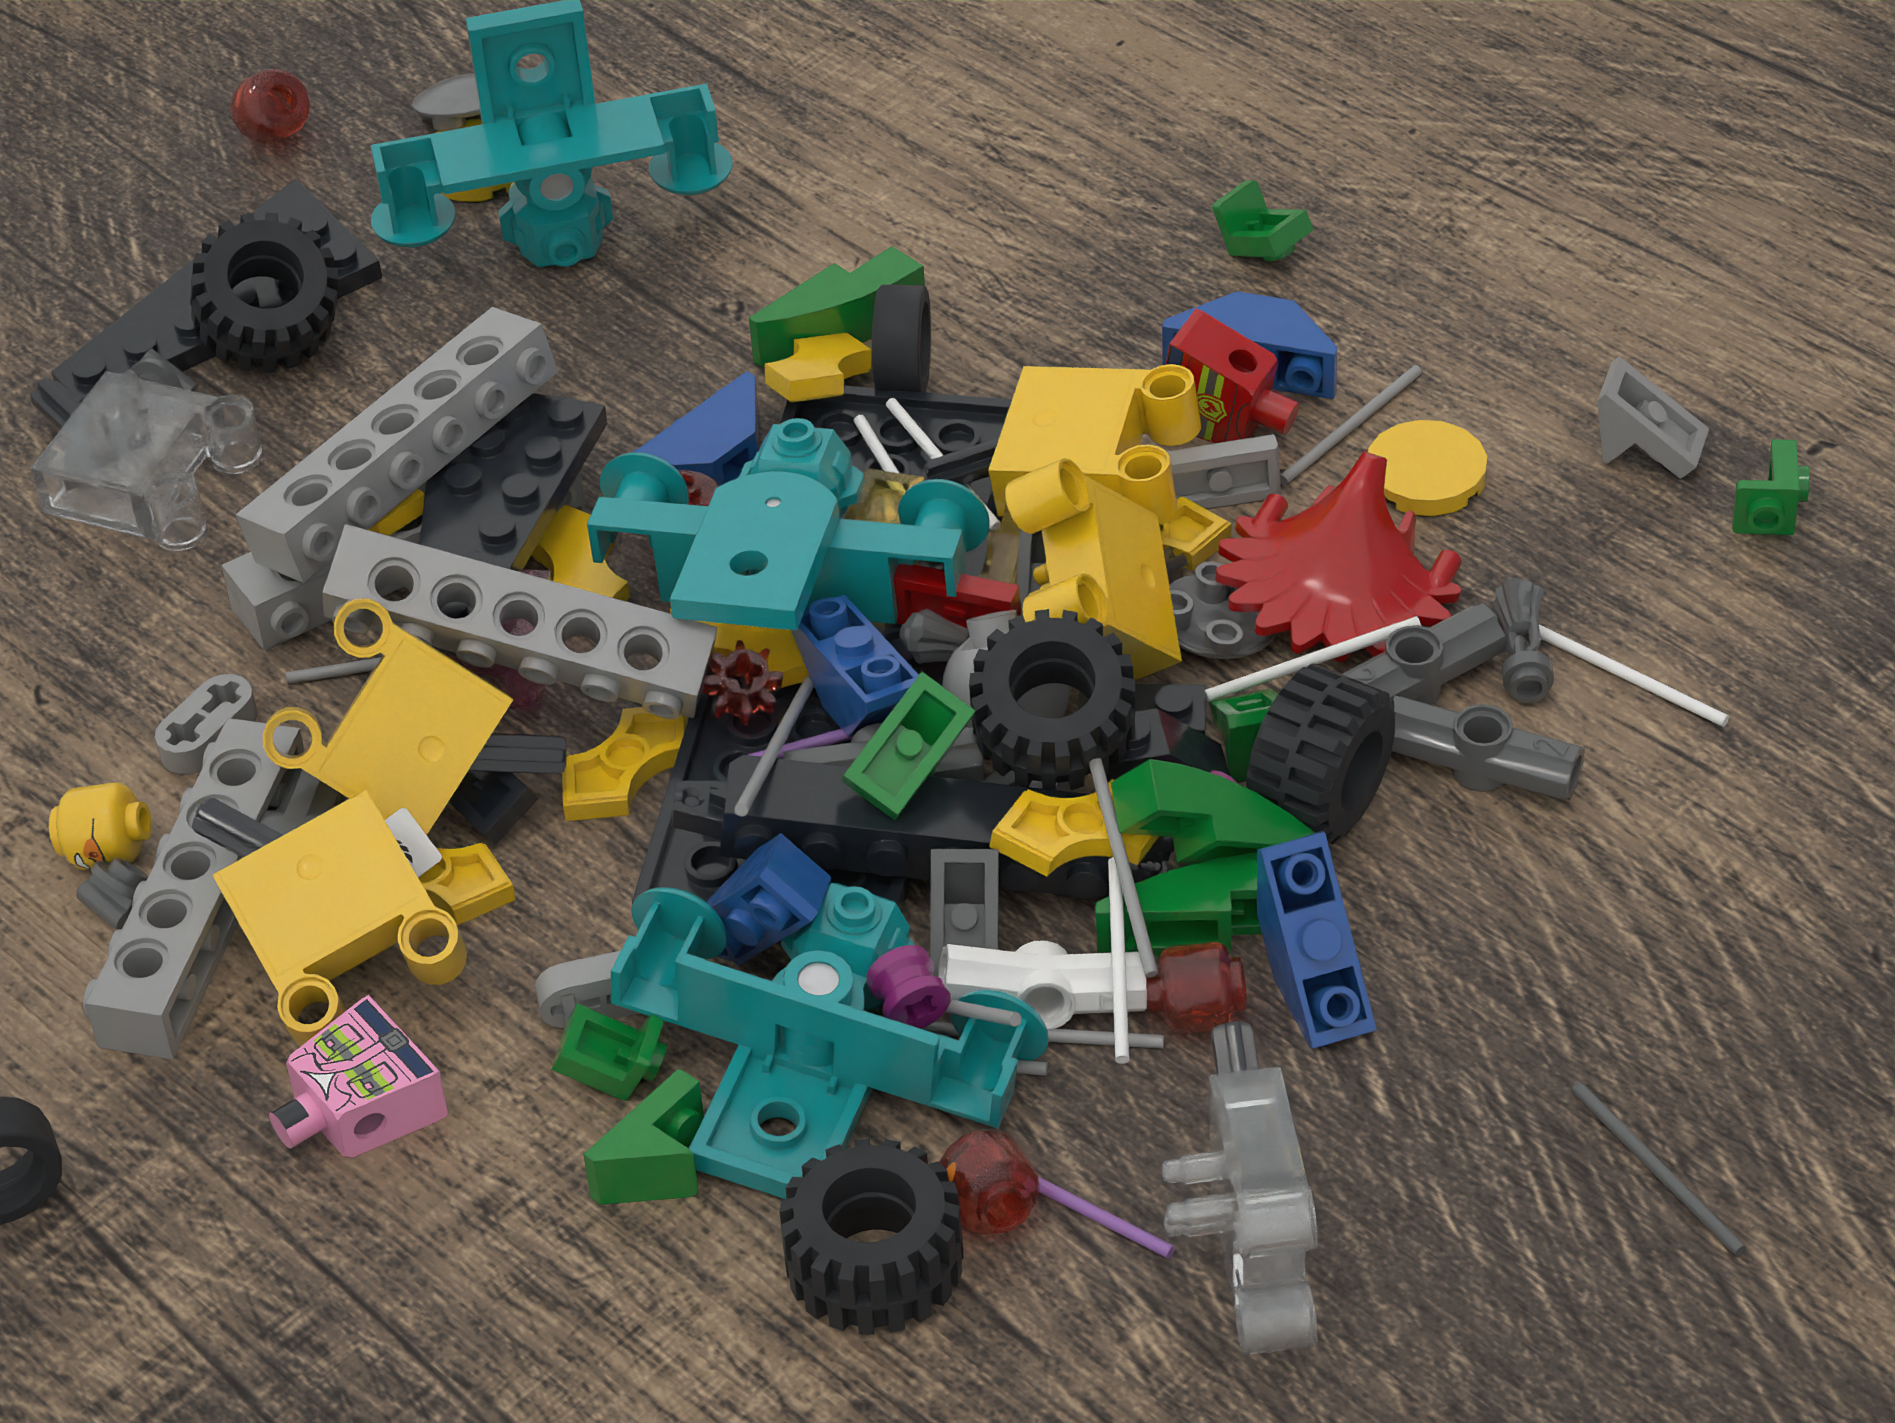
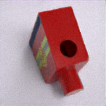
[1165,308,1300,443]

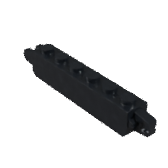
[672,755,1175,899]

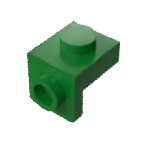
[1212,180,1314,261]
[1732,439,1809,535]
[551,1004,667,1101]

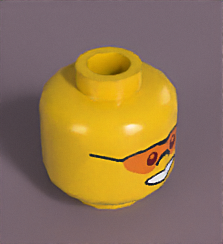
[49,782,152,870]

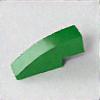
[749,246,925,367]
[1111,759,1315,864]
[1096,852,1262,957]

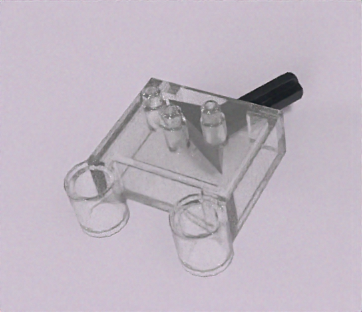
[30,370,264,551]
[1162,1021,1318,1355]

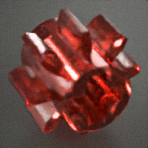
[702,640,783,725]

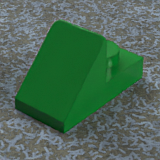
[841,672,975,820]
[1209,688,1278,782]
[583,1069,704,1205]

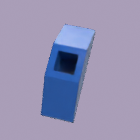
[1162,291,1337,399]
[631,371,760,506]
[791,594,919,737]
[1257,832,1377,1048]
[707,833,832,966]

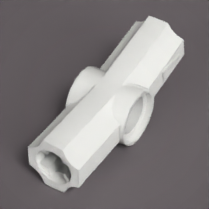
[938,941,1147,1029]

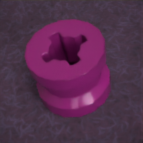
[866,945,951,1029]

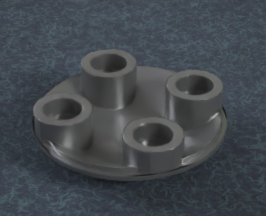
[412,73,480,131]
[1169,561,1277,659]

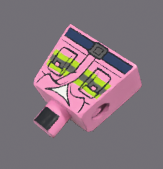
[269,995,448,1157]

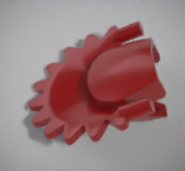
[1215,451,1462,662]

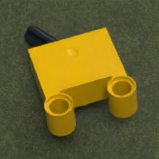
[924,364,1201,525]
[1005,458,1188,680]
[263,597,567,835]
[192,789,467,1047]

